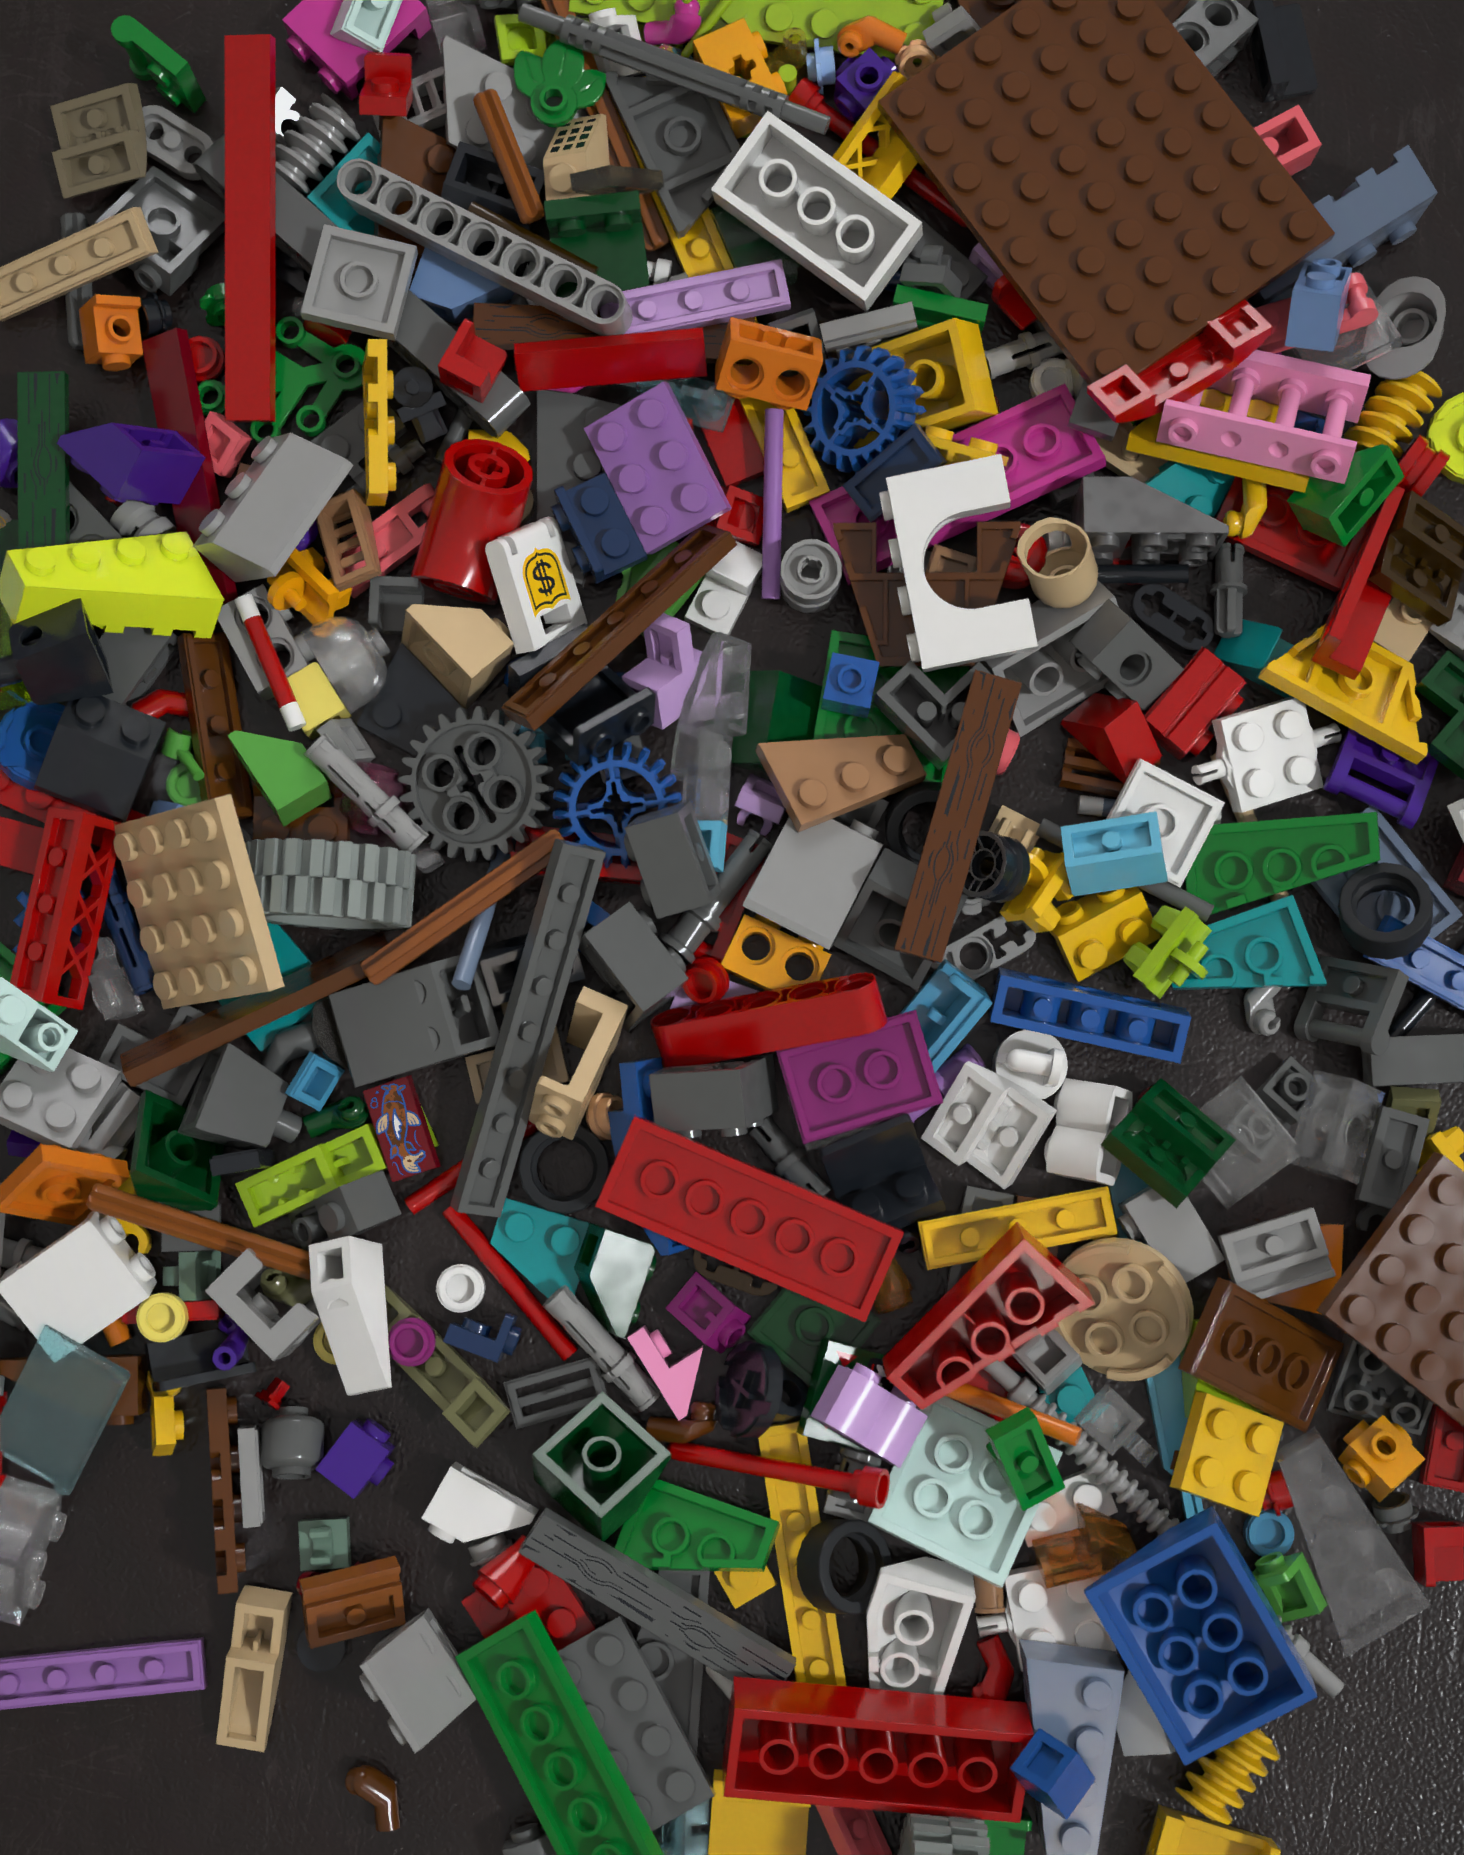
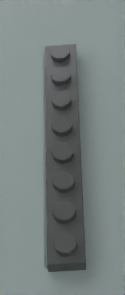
[450,839,606,1218]

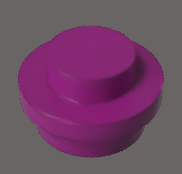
[388,1317,436,1367]

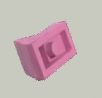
[627,1325,703,1421]

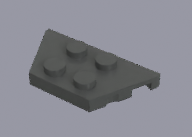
[605,71,741,239]

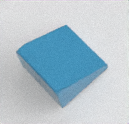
[285,1051,345,1111]

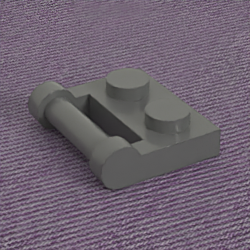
[1294,956,1409,1056]

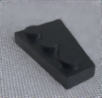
[356,643,496,793]

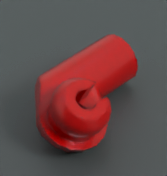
[972,1634,1015,1701]

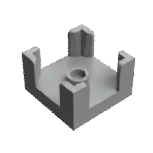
[205,1248,321,1361]

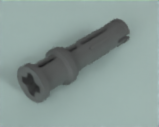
[658,829,773,964]

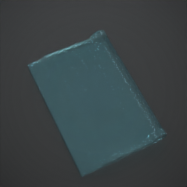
[0,1324,131,1496]

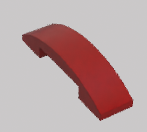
[1087,299,1273,423]

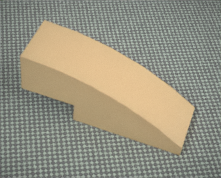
[216,1585,293,1752]

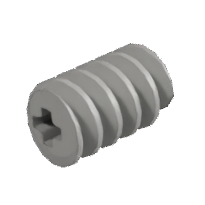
[276,93,362,196]

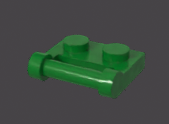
[111,15,206,113]

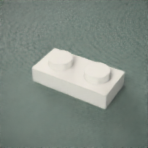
[1024,1469,1118,1548]

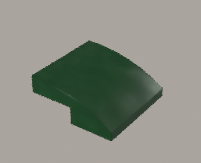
[1101,1078,1236,1209]

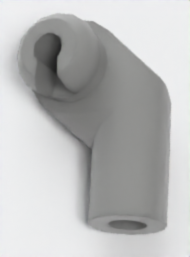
[1243,987,1282,1036]

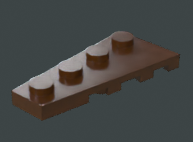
[206,1385,246,1594]

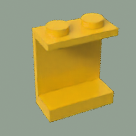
[708,1769,811,1855]

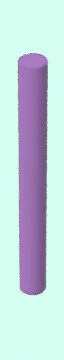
[761,408,784,600]

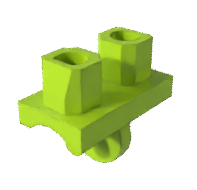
[1123,905,1212,999]

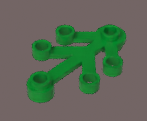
[198,316,365,444]

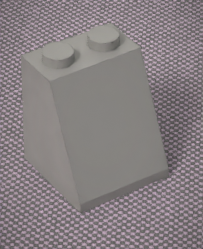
[742,817,884,950]

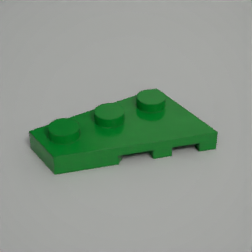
[615,1479,780,1572]

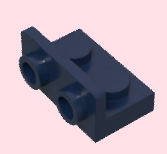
[550,472,647,584]

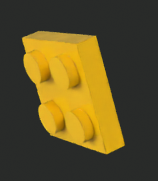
[1170,1392,1284,1517]

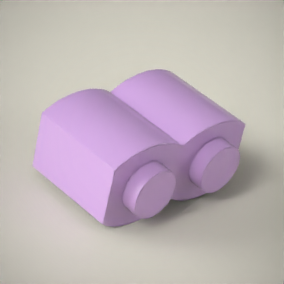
[810,1363,928,1468]

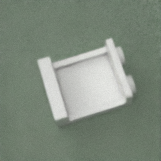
[0,1211,157,1362]

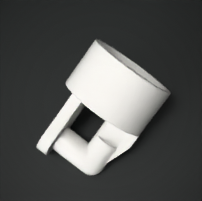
[992,1030,1068,1099]

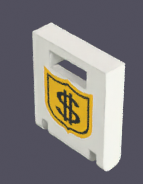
[485,517,588,654]

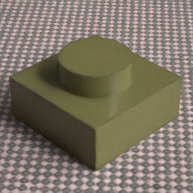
[1386,1086,1441,1137]

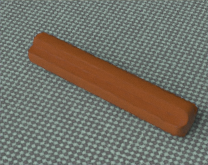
[473,89,545,224]

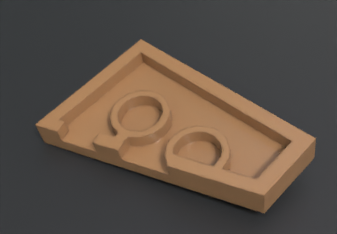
[755,734,927,832]

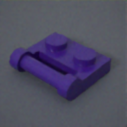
[1323,727,1439,829]

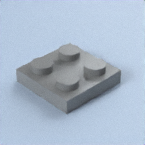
[301,224,418,341]
[0,1048,122,1151]

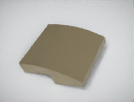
[50,83,147,199]

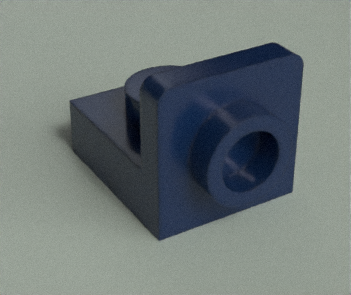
[443,1312,522,1363]

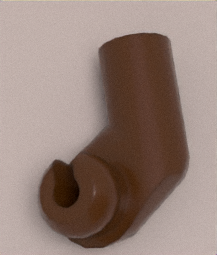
[345,1765,400,1832]

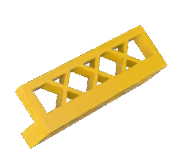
[833,71,918,199]

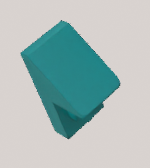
[1213,619,1294,698]

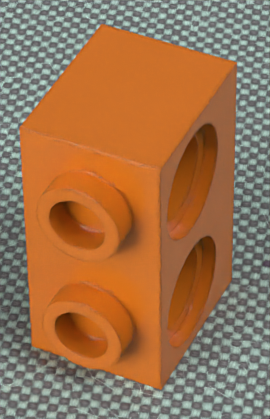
[715,317,823,411]

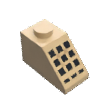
[543,114,612,201]

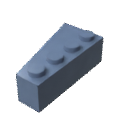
[1247,145,1438,308]
[1019,1639,1125,1855]

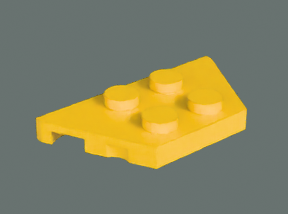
[1126,389,1310,493]
[1258,624,1428,765]

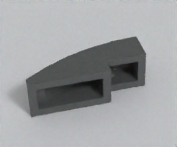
[1361,1034,1464,1088]

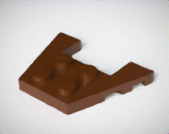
[833,521,1021,668]

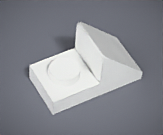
[684,541,762,641]

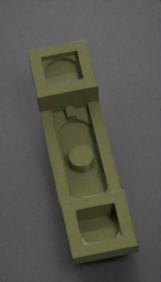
[385,1284,511,1448]

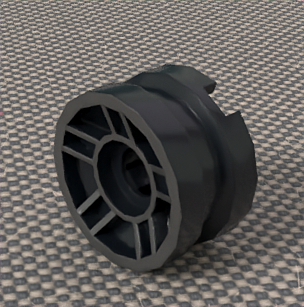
[963,830,1030,903]

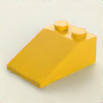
[848,318,998,449]

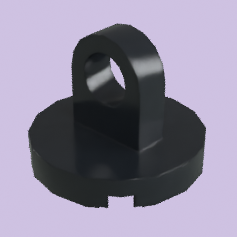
[715,1340,808,1440]

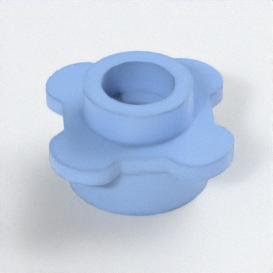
[806,38,836,94]

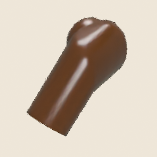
[646,1401,718,1444]

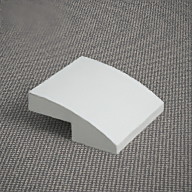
[921,1061,1057,1190]

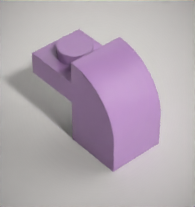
[622,613,708,730]

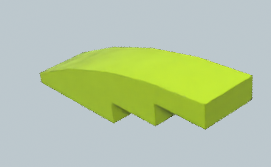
[235,1103,439,1228]

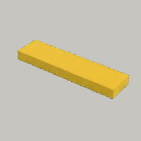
[917,1186,1118,1270]

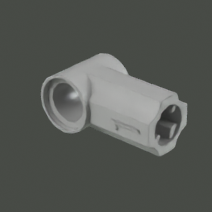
[76,1082,141,1160]

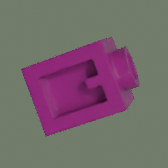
[665,1271,751,1354]

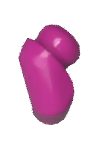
[644,0,702,45]

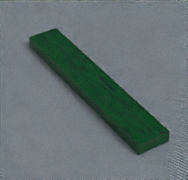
[17,371,70,549]

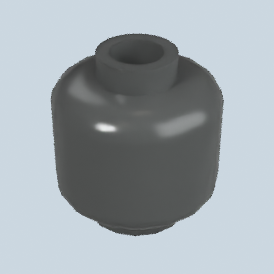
[261,1406,325,1480]

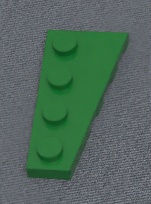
[1186,812,1381,915]

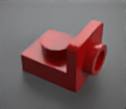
[359,52,413,117]

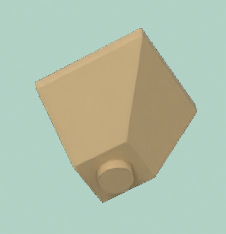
[401,604,514,709]

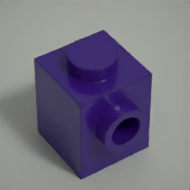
[315,1418,395,1499]

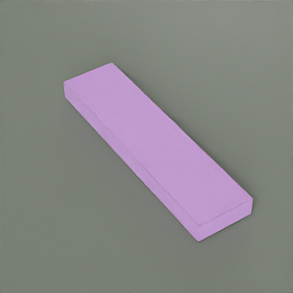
[599,259,791,334]

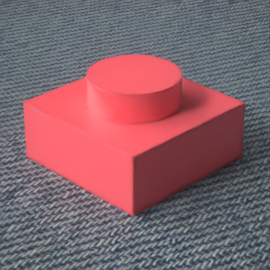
[205,411,253,478]

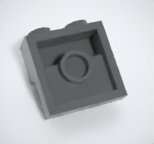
[95,166,225,296]

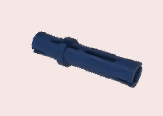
[88,865,155,996]

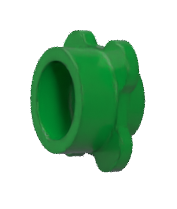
[199,283,225,326]

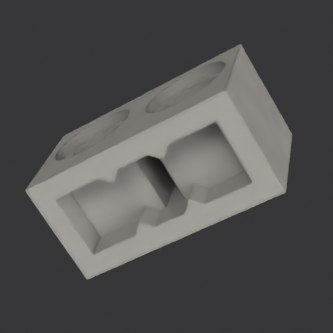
[218,584,316,701]

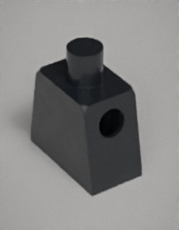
[0,598,114,705]

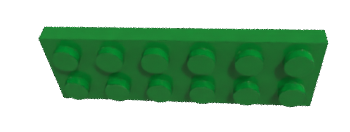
[455,1610,664,1855]

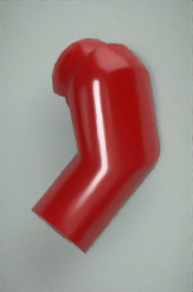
[130,689,189,719]

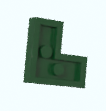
[1415,650,1464,780]

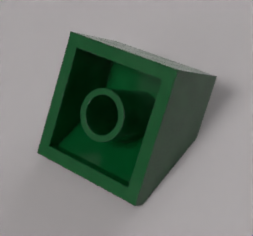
[532,1391,671,1542]

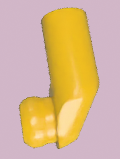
[1223,478,1267,539]

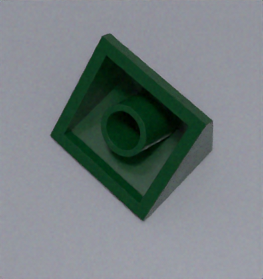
[716,670,822,773]
[130,1090,224,1211]

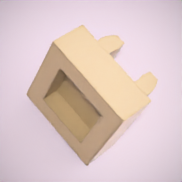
[988,805,1040,853]

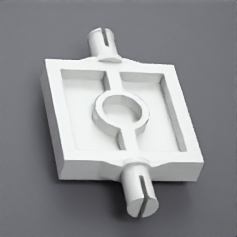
[1191,696,1342,813]
[976,1554,1117,1672]

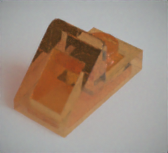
[1031,1502,1137,1588]

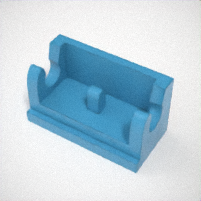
[900,959,993,1073]

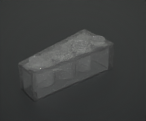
[1275,1427,1431,1657]

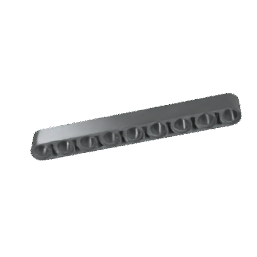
[193,132,531,439]

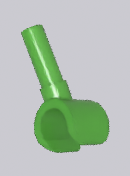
[161,727,204,781]

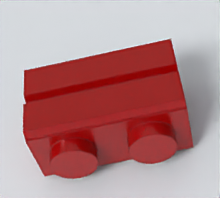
[1144,647,1246,760]

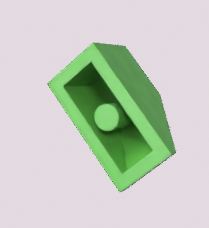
[228,730,332,827]

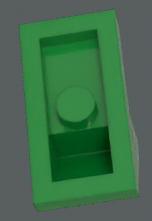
[985,1407,1066,1512]

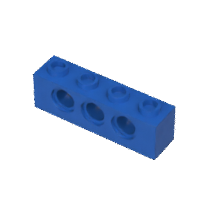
[989,967,1191,1064]

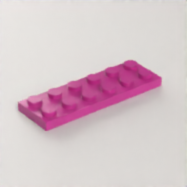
[809,383,1106,585]

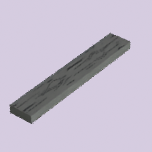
[518,1507,796,1682]

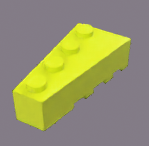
[0,531,224,638]

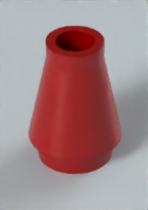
[472,1535,536,1611]

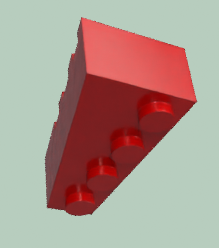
[882,1222,1095,1410]

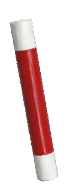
[234,594,306,731]

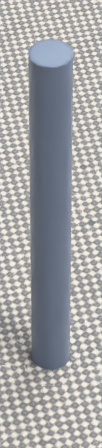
[452,838,516,990]

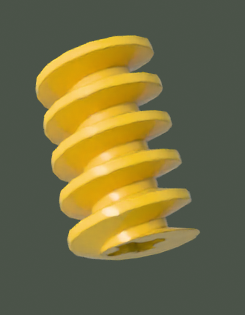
[1344,371,1442,459]
[1175,1728,1280,1825]

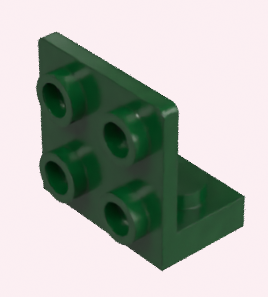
[544,190,650,298]

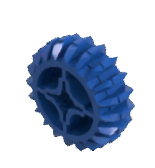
[801,345,927,474]
[553,741,682,869]

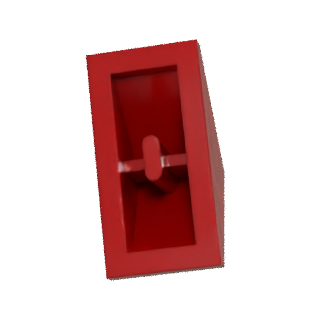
[1061,693,1162,784]

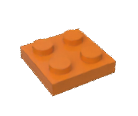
[0,1144,129,1226]

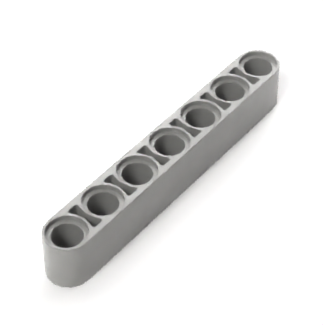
[337,158,633,336]

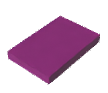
[776,1010,943,1144]

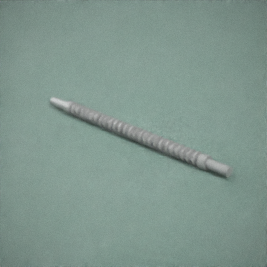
[983,1360,1344,1698]

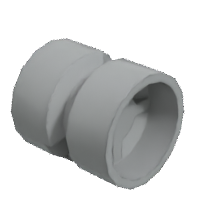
[780,539,842,613]

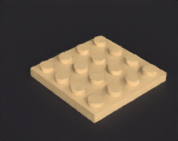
[114,794,284,1009]

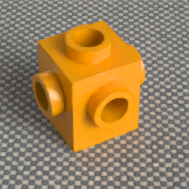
[1338,1415,1425,1503]

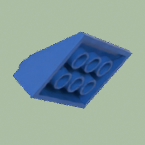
[1084,1506,1318,1766]

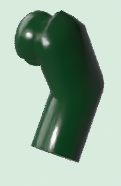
[302,1096,369,1138]

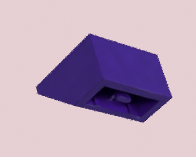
[57,423,205,505]

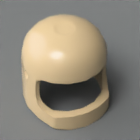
[1016,517,1098,608]

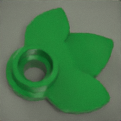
[514,38,606,128]

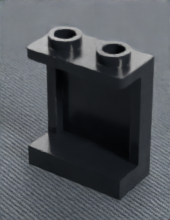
[508,623,656,767]

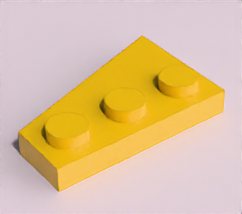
[362,339,396,506]

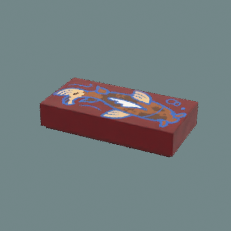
[363,1075,441,1182]

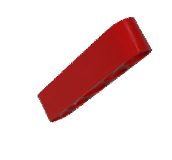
[650,972,888,1067]

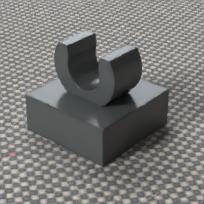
[900,244,963,298]

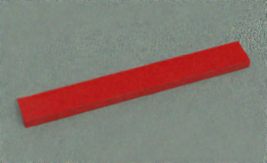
[224,34,276,422]

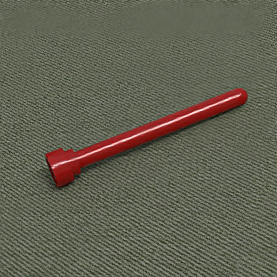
[788,77,967,227]
[667,1442,890,1509]

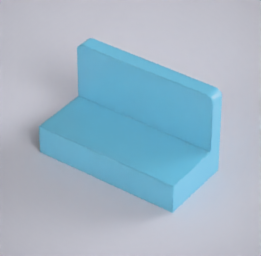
[1060,811,1168,896]

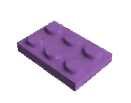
[584,381,732,555]

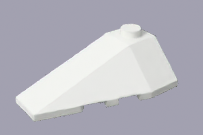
[866,1556,976,1695]

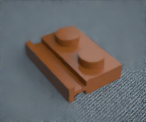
[299,1556,406,1649]

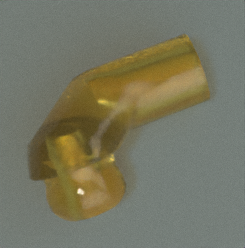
[766,27,808,74]

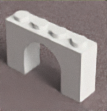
[879,454,1038,672]

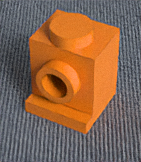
[79,294,143,371]

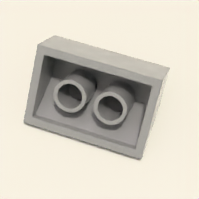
[193,433,354,583]
[976,580,1119,737]

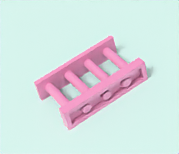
[1156,349,1371,484]

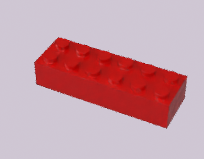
[722,1676,1034,1823]

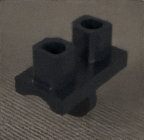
[393,366,448,444]

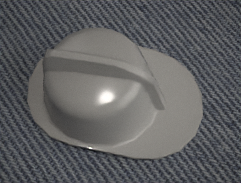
[1364,276,1446,380]

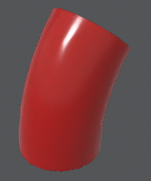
[411,439,533,605]

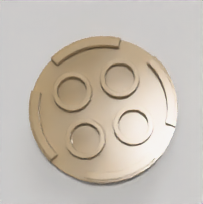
[1055,1237,1194,1381]

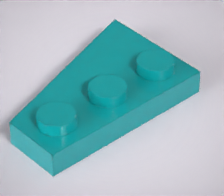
[1171,895,1327,990]

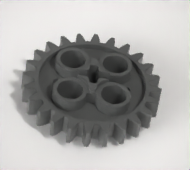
[398,706,554,862]

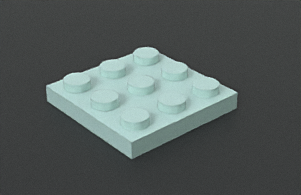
[868,1396,1063,1589]

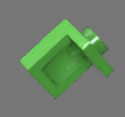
[1252,1552,1327,1623]

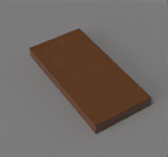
[1178,1277,1344,1433]

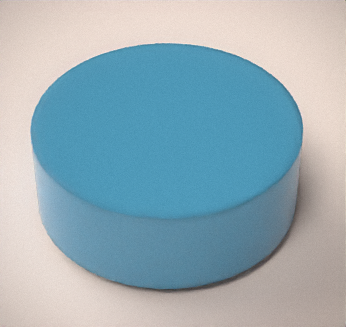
[1243,1508,1294,1557]

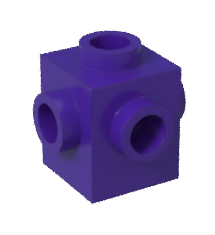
[834,48,900,123]

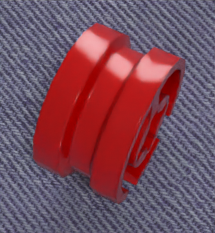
[1397,434,1450,502]

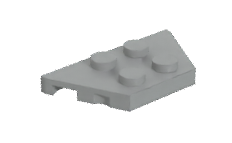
[440,35,588,170]

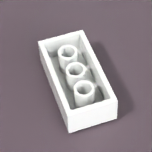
[711,110,923,312]

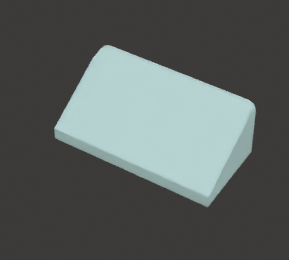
[330,0,403,52]

